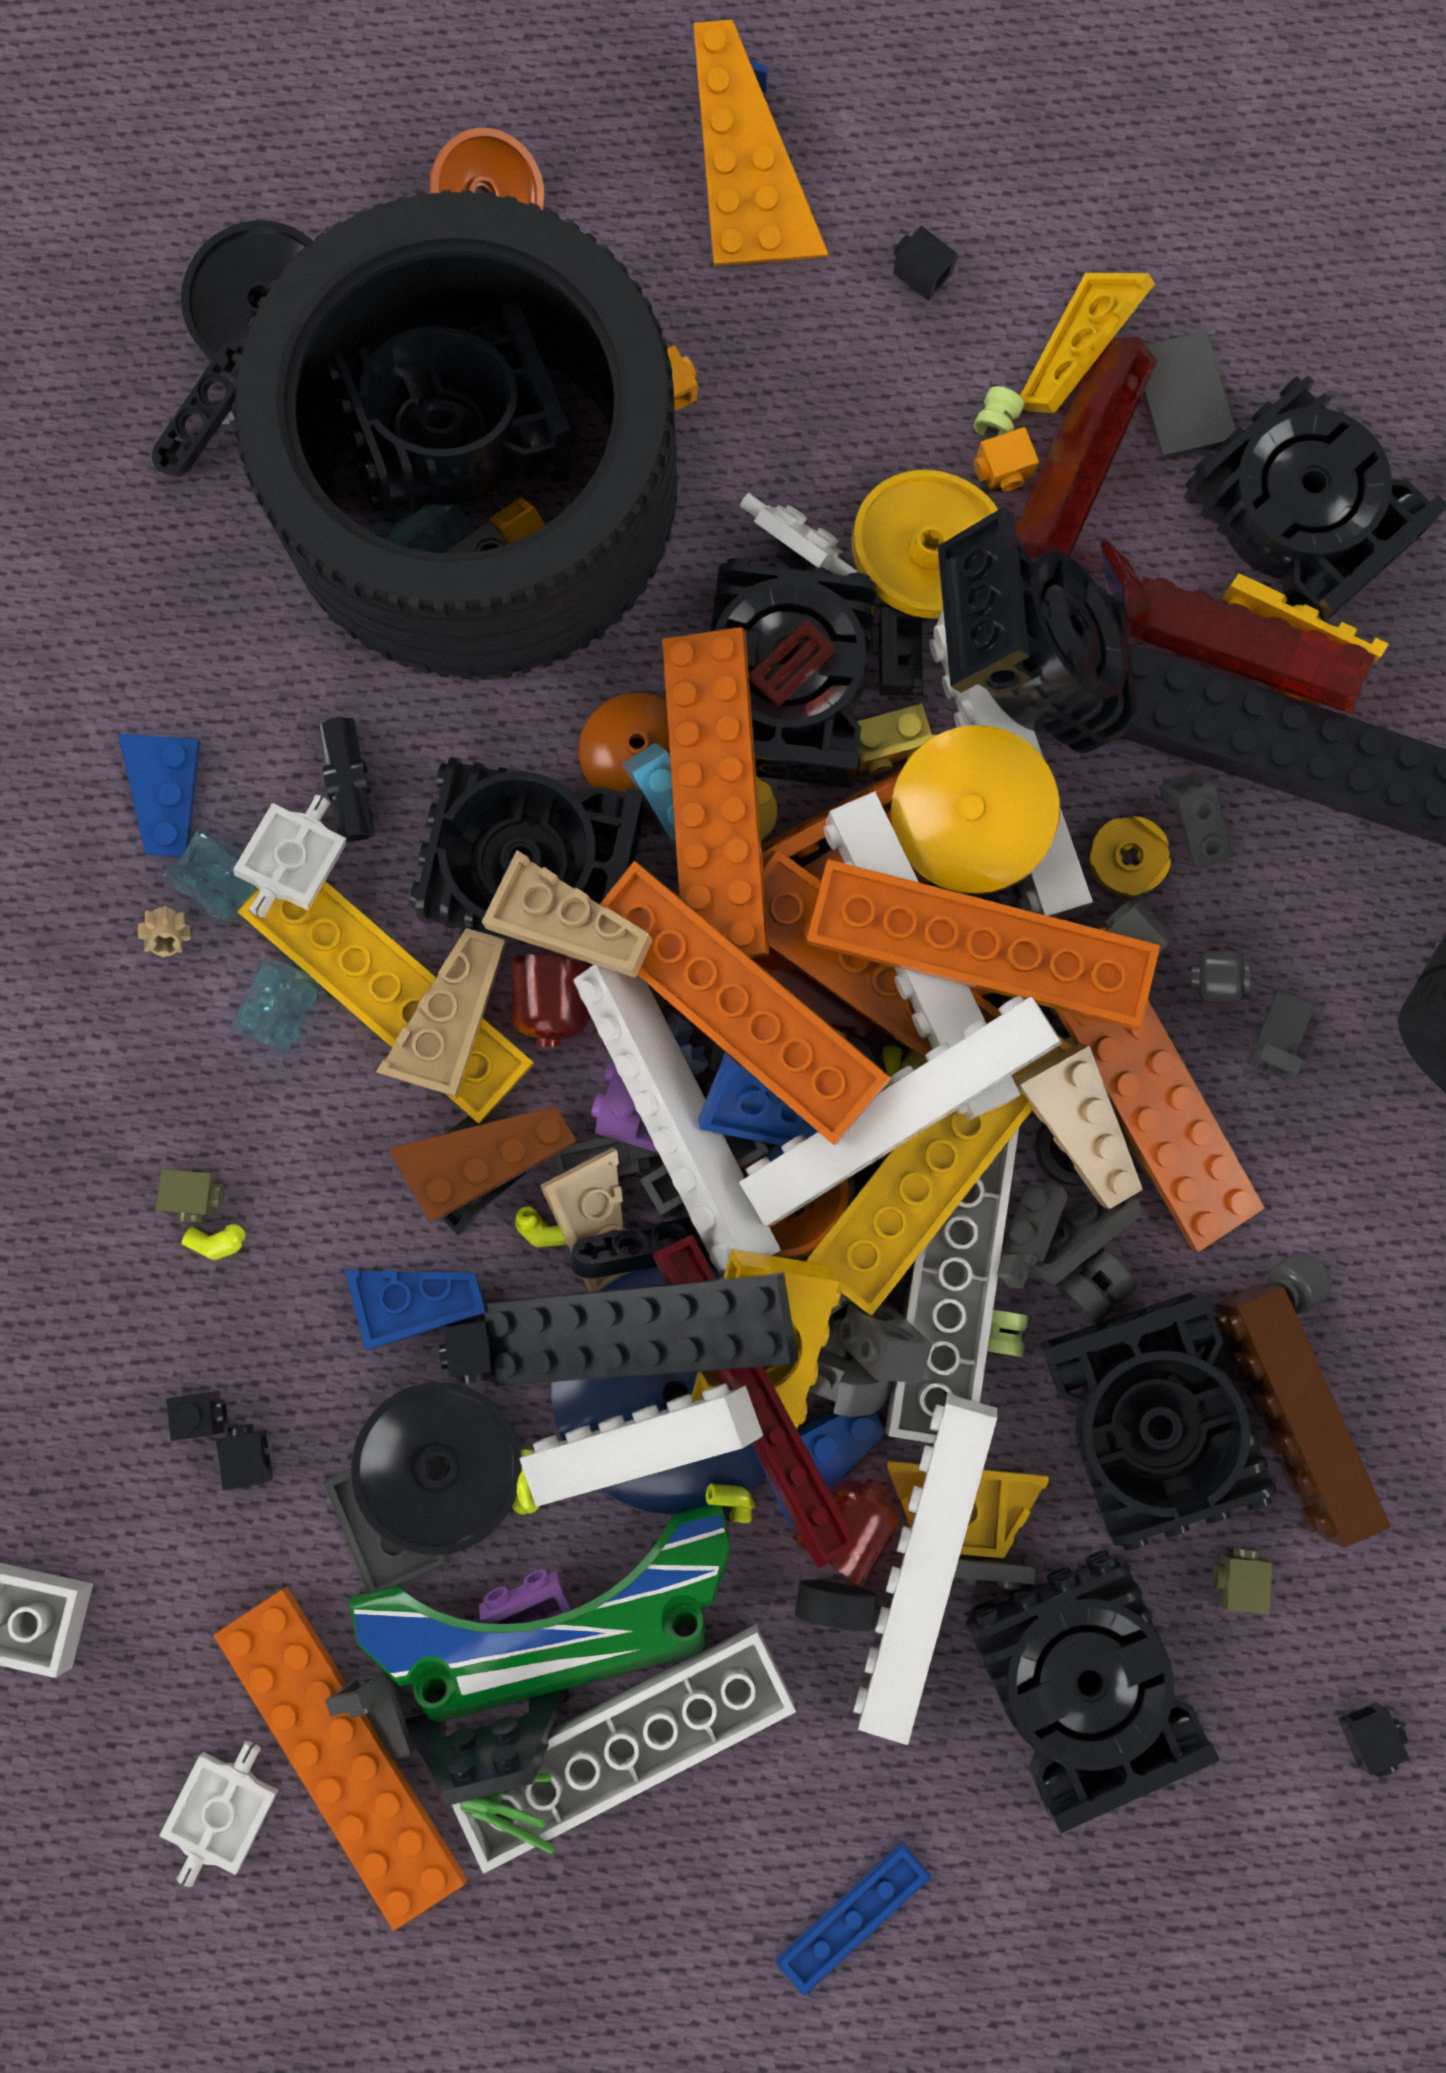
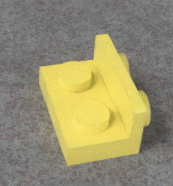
[857,704,936,775]

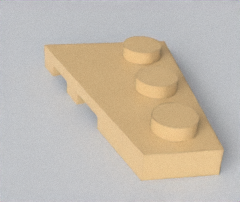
[540,1147,629,1291]

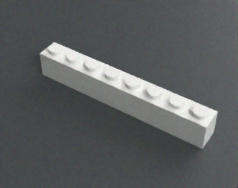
[823,792,1020,1121]
[573,965,781,1278]
[739,995,1062,1227]
[853,1394,997,1745]

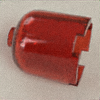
[511,954,593,1047]
[792,1478,898,1588]

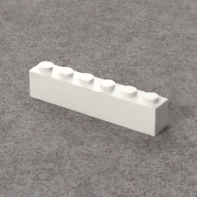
[519,1383,763,1507]

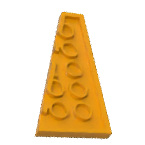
[693,20,829,267]

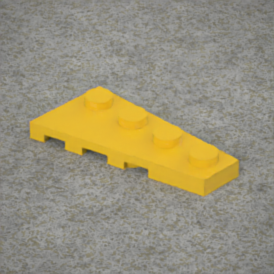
[1020,273,1155,414]
[1222,573,1389,680]

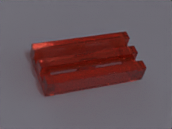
[749,619,835,708]

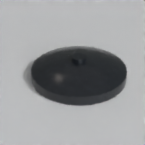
[181,220,314,365]
[351,1382,522,1555]

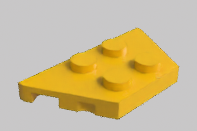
[886,1460,1049,1558]

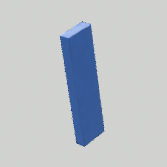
[775,1841,931,1996]

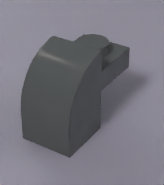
[808,1351,893,1417]

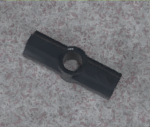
[320,717,375,842]

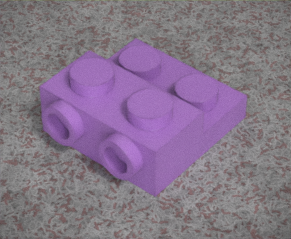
[591,1058,699,1153]
[479,1569,574,1624]

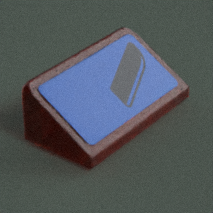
[1100,540,1152,622]

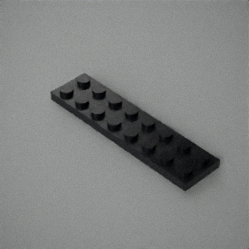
[484,1272,798,1386]

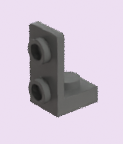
[1159,772,1231,870]
[1247,991,1314,1080]
[325,1672,415,1759]

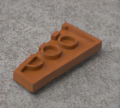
[388,1106,576,1224]

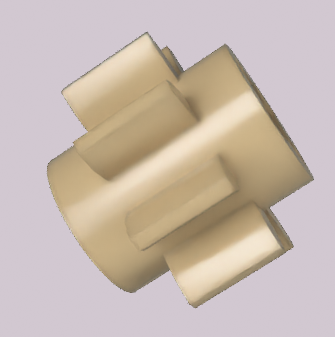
[138,906,191,958]

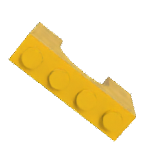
[692,1249,841,1429]

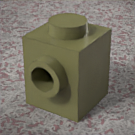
[156,1169,225,1223]
[1212,1547,1273,1615]

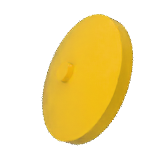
[851,470,998,619]
[891,725,1060,894]

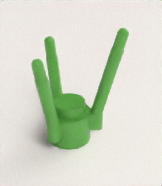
[460,1773,555,1854]

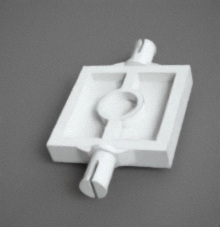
[740,493,858,576]
[233,795,346,918]
[159,1741,279,1887]

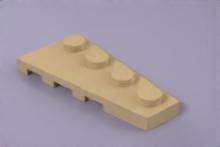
[482,850,653,978]
[376,928,507,1098]
[1014,1043,1143,1209]

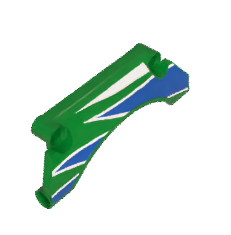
[349,1504,731,1722]

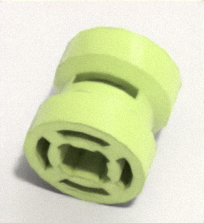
[973,386,1025,436]
[987,1310,1029,1357]

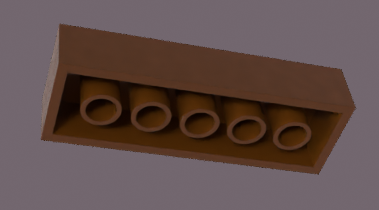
[1215,1284,1391,1548]

